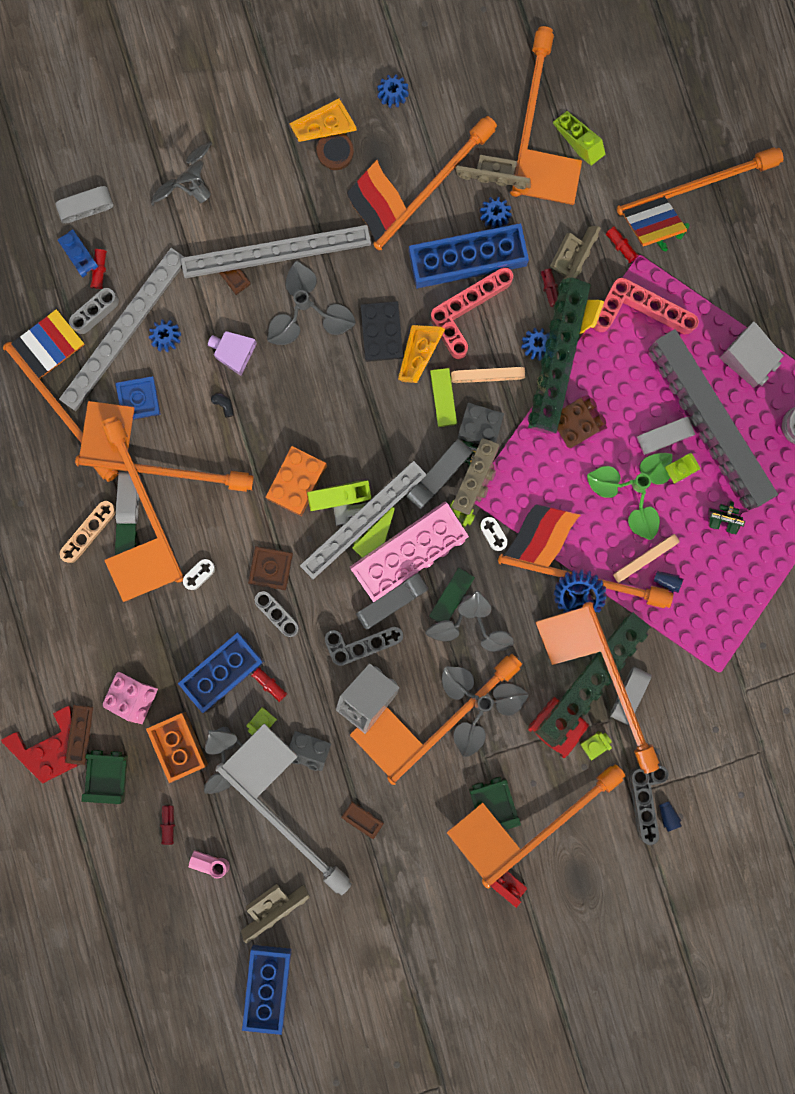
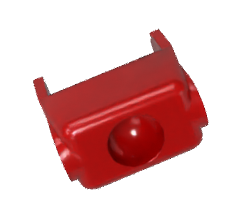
[527,697,589,758]

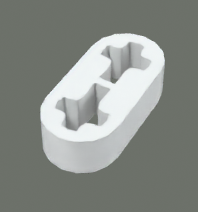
[480,517,507,551]
[183,559,215,590]

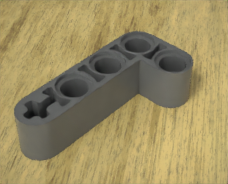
[406,438,473,509]
[355,573,429,630]
[325,627,403,666]
[629,764,669,845]

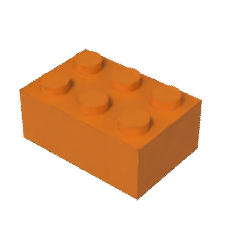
[266,446,327,517]
[146,712,208,783]

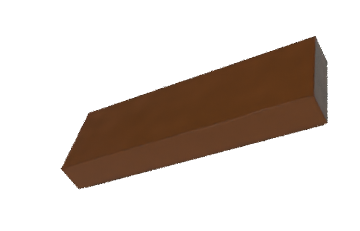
[65,705,93,765]

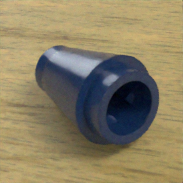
[653,571,684,593]
[658,801,682,832]

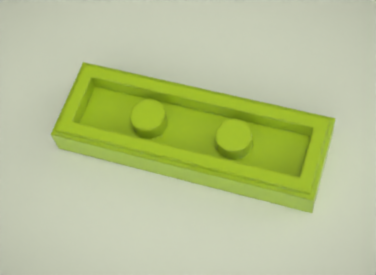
[430,368,457,427]

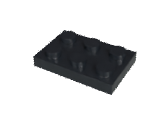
[361,301,403,362]

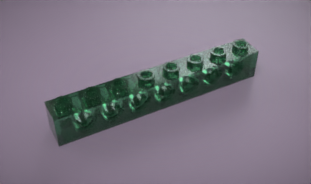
[528,277,591,434]
[535,612,650,747]

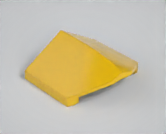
[577,300,604,335]

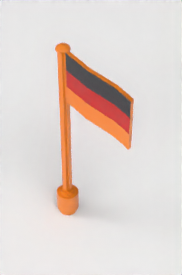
[347,116,497,250]
[498,504,674,609]

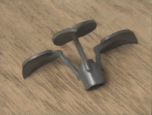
[151,141,212,206]
[267,261,356,345]
[425,590,514,652]
[442,666,529,757]
[204,726,243,794]

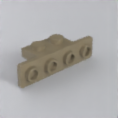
[456,155,531,189]
[550,226,601,295]
[452,438,500,515]
[241,883,310,943]

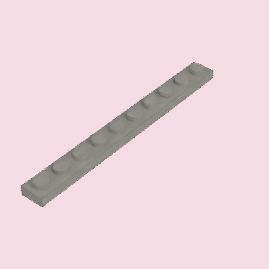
[181,225,371,278]
[59,248,184,411]

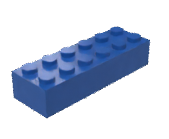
[409,223,529,289]

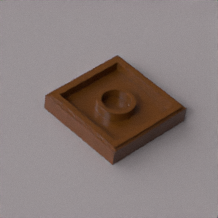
[248,546,293,591]

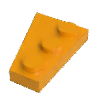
[289,98,357,142]
[398,325,445,383]

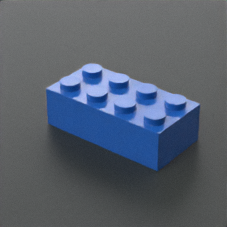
[178,632,264,713]
[242,945,292,1035]

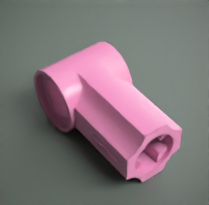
[189,850,230,878]

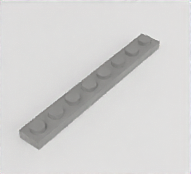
[300,460,426,579]

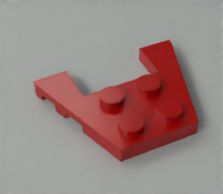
[1,705,79,784]

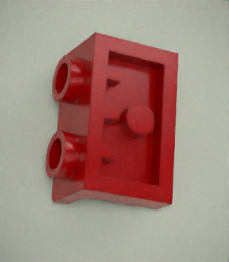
[490,871,527,908]

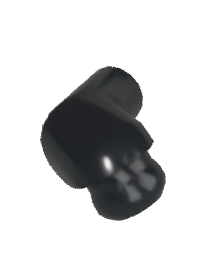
[211,393,234,418]

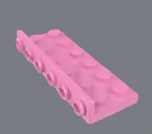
[350,501,469,602]

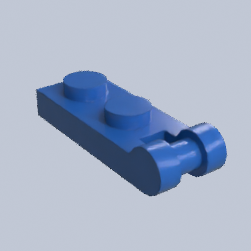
[58,230,98,277]

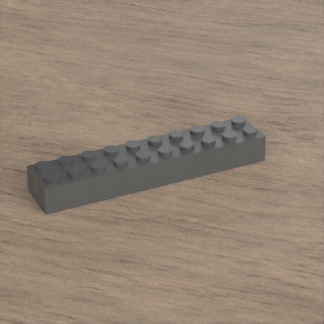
[649,329,778,511]

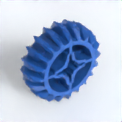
[554,569,607,613]

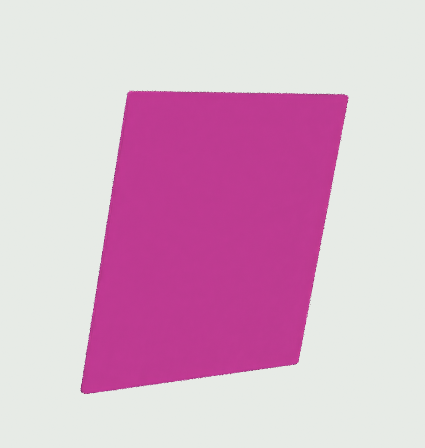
[475,255,795,672]

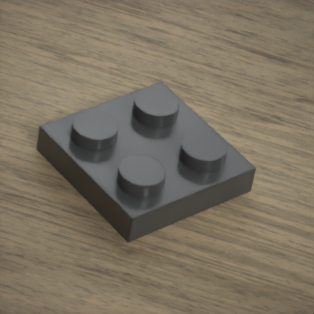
[457,403,504,445]

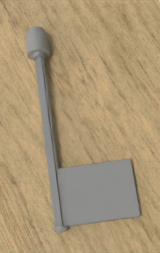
[215,723,352,895]

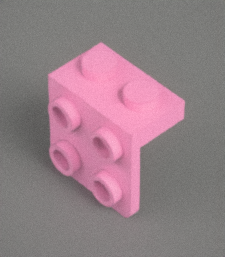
[103,672,158,724]

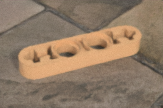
[451,367,525,383]
[60,501,116,563]
[613,534,680,583]

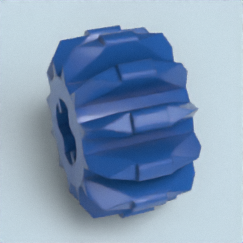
[377,74,409,108]
[480,196,512,229]
[149,319,182,352]
[521,328,554,361]

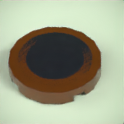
[316,133,354,170]

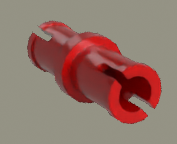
[605,226,639,263]
[90,249,107,289]
[251,667,288,702]

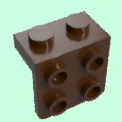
[551,395,607,448]

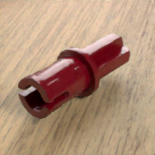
[540,269,561,307]
[160,805,176,845]

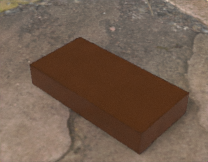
[218,269,251,295]
[341,801,384,839]

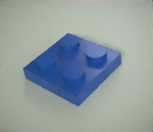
[116,376,161,420]

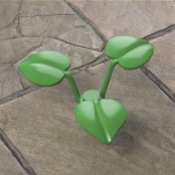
[587,453,672,540]

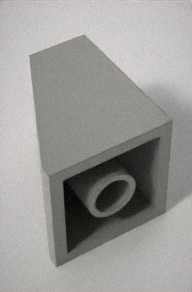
[720,321,783,388]
[336,663,400,734]

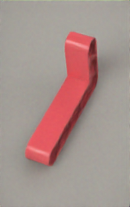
[431,268,513,359]
[594,278,699,334]

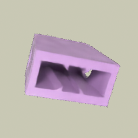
[208,332,257,375]

